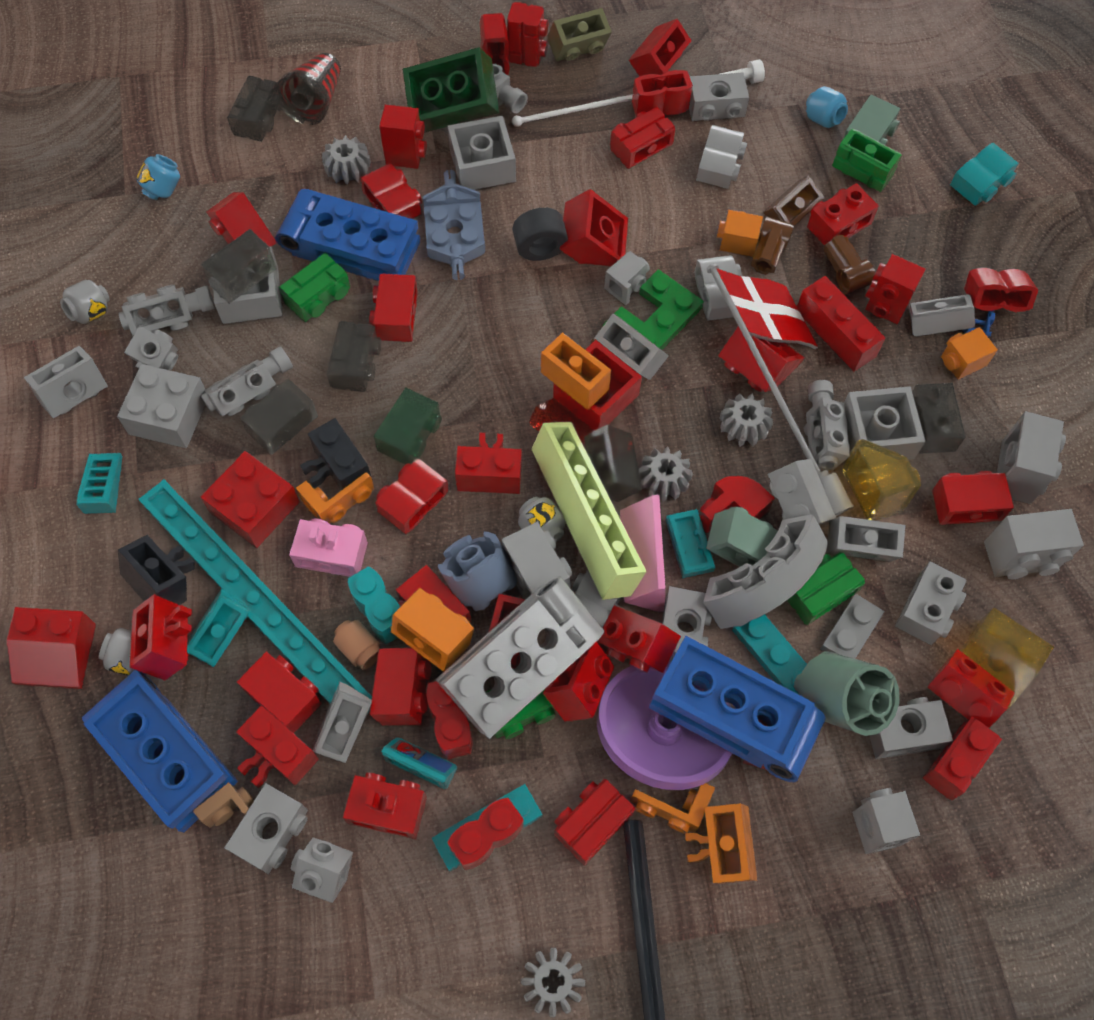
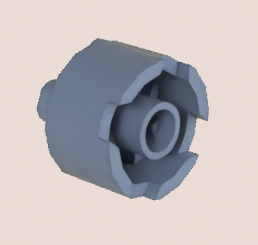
[438,532,517,611]

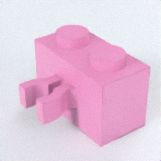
[289,518,368,577]

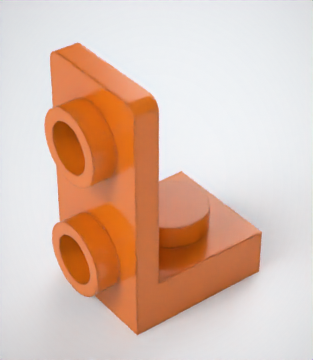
[296,472,374,524]
[630,783,715,834]

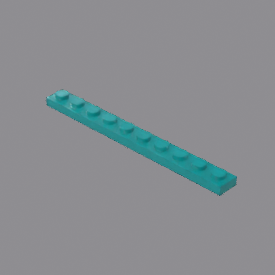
[138,479,372,714]

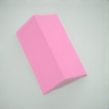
[620,495,665,612]

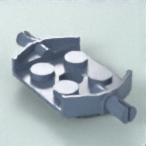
[423,170,485,280]

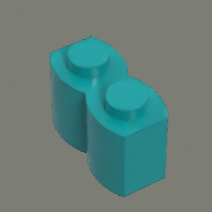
[950,143,1019,206]
[348,566,400,644]

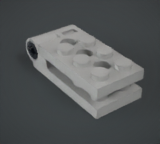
[435,576,604,739]

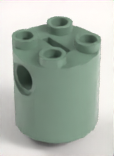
[794,651,899,736]

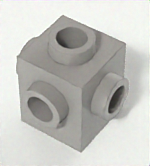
[124,326,178,370]
[291,837,353,903]

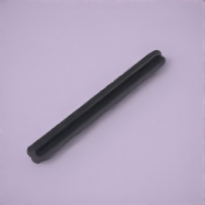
[623,819,665,1020]

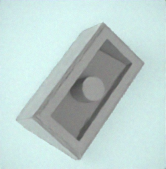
[909,294,975,336]
[313,682,372,763]

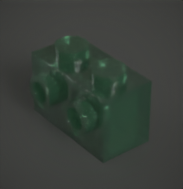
[373,387,442,465]

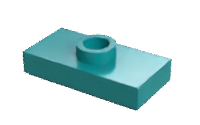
[665,509,715,578]

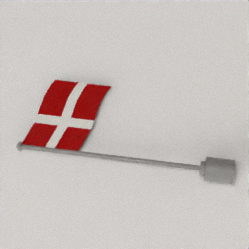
[707,263,854,516]

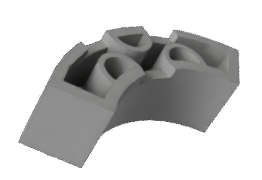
[703,514,828,629]

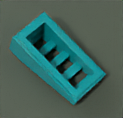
[76,453,123,514]

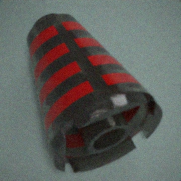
[275,53,341,125]

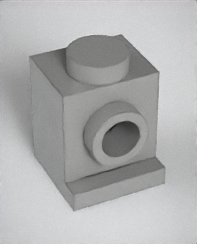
[604,251,650,305]

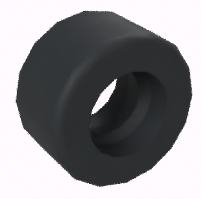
[512,207,568,261]

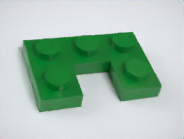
[602,269,704,350]

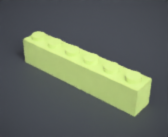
[532,422,647,600]

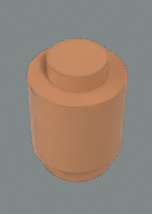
[333,620,380,670]

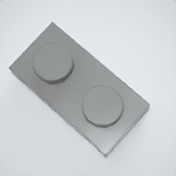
[820,594,885,659]

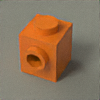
[716,210,763,257]
[941,327,998,380]

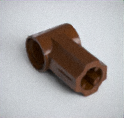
[751,216,794,275]
[823,235,875,294]

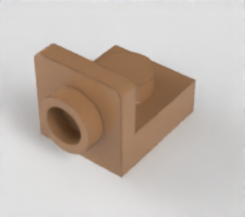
[193,782,254,828]

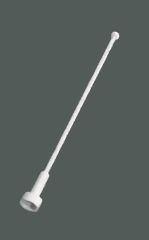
[512,59,765,127]

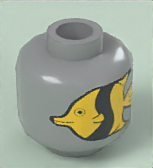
[60,280,110,324]
[518,497,566,543]
[99,628,135,676]

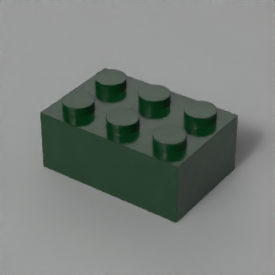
[402,47,499,133]

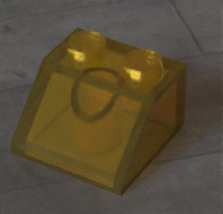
[842,439,921,521]
[960,607,1054,711]

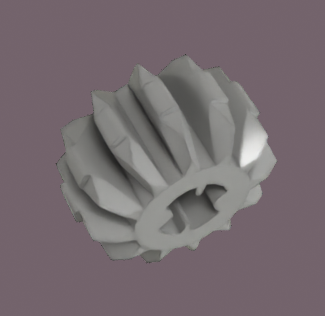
[322,135,371,185]
[719,393,773,447]
[638,446,693,502]
[521,948,585,1017]

